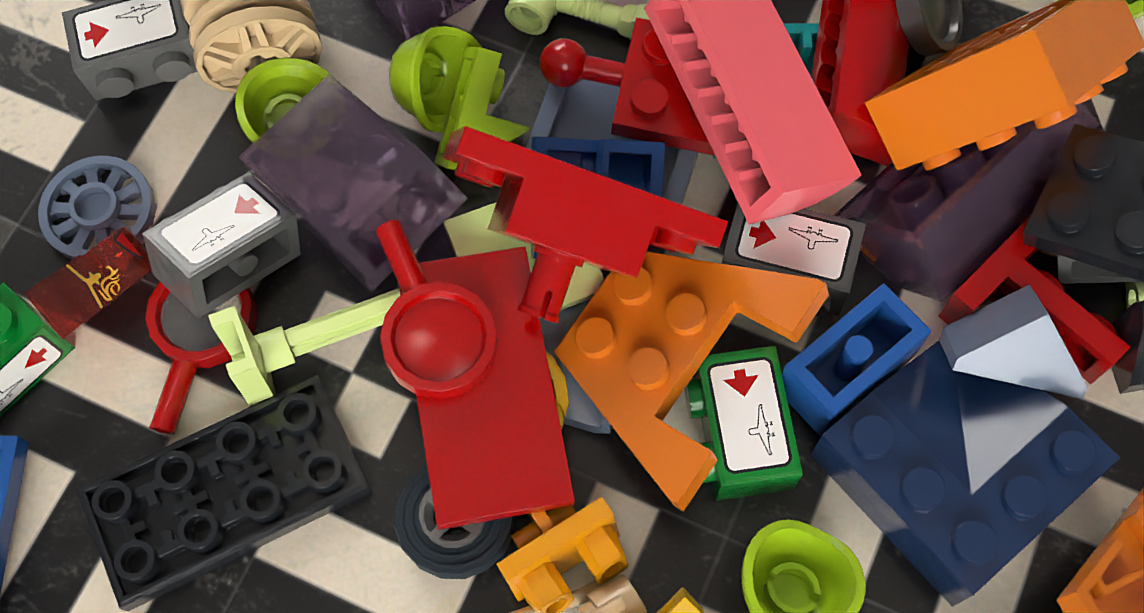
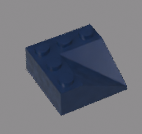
[810,341,1121,607]

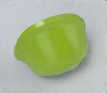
[389,26,481,133]
[235,58,345,161]
[742,519,866,613]

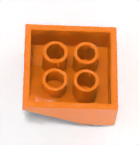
[865,0,1144,171]

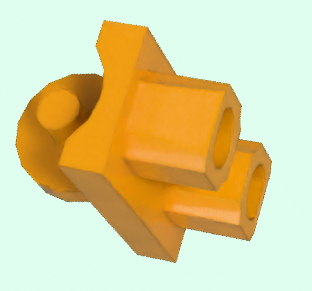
[496,497,628,613]

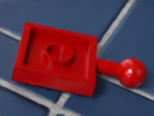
[540,17,715,156]

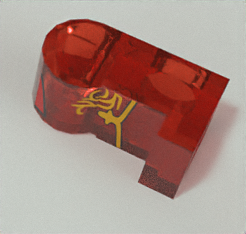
[24,226,152,339]

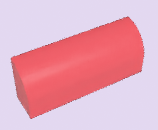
[644,0,861,224]

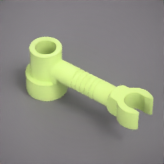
[505,0,649,40]

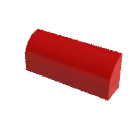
[811,0,909,166]

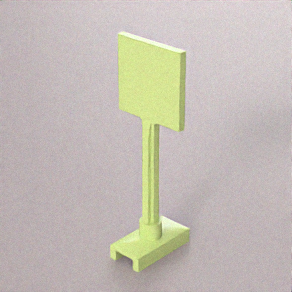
[208,202,605,406]

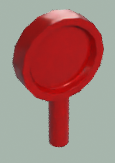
[375,220,497,399]

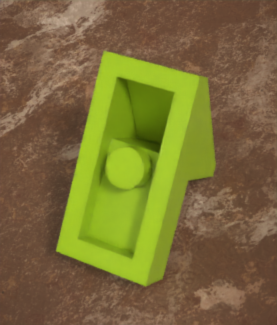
[435,47,530,170]

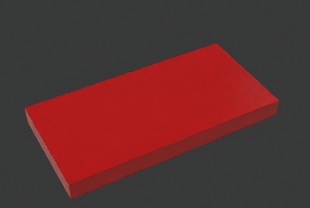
[398,246,575,530]

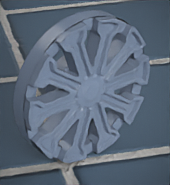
[38,156,157,265]

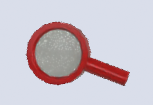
[145,282,258,435]

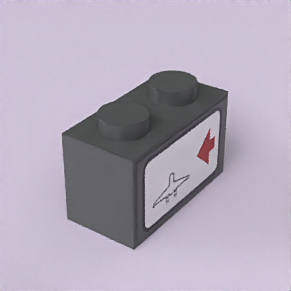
[61,0,198,101]
[142,172,301,319]
[722,203,866,316]

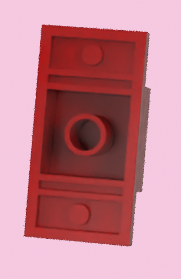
[443,126,728,324]

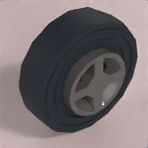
[394,465,515,579]

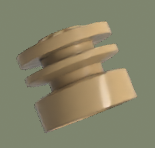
[180,0,323,93]

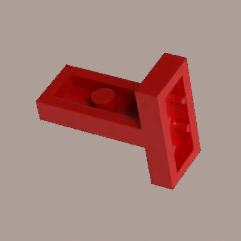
[938,215,1130,385]

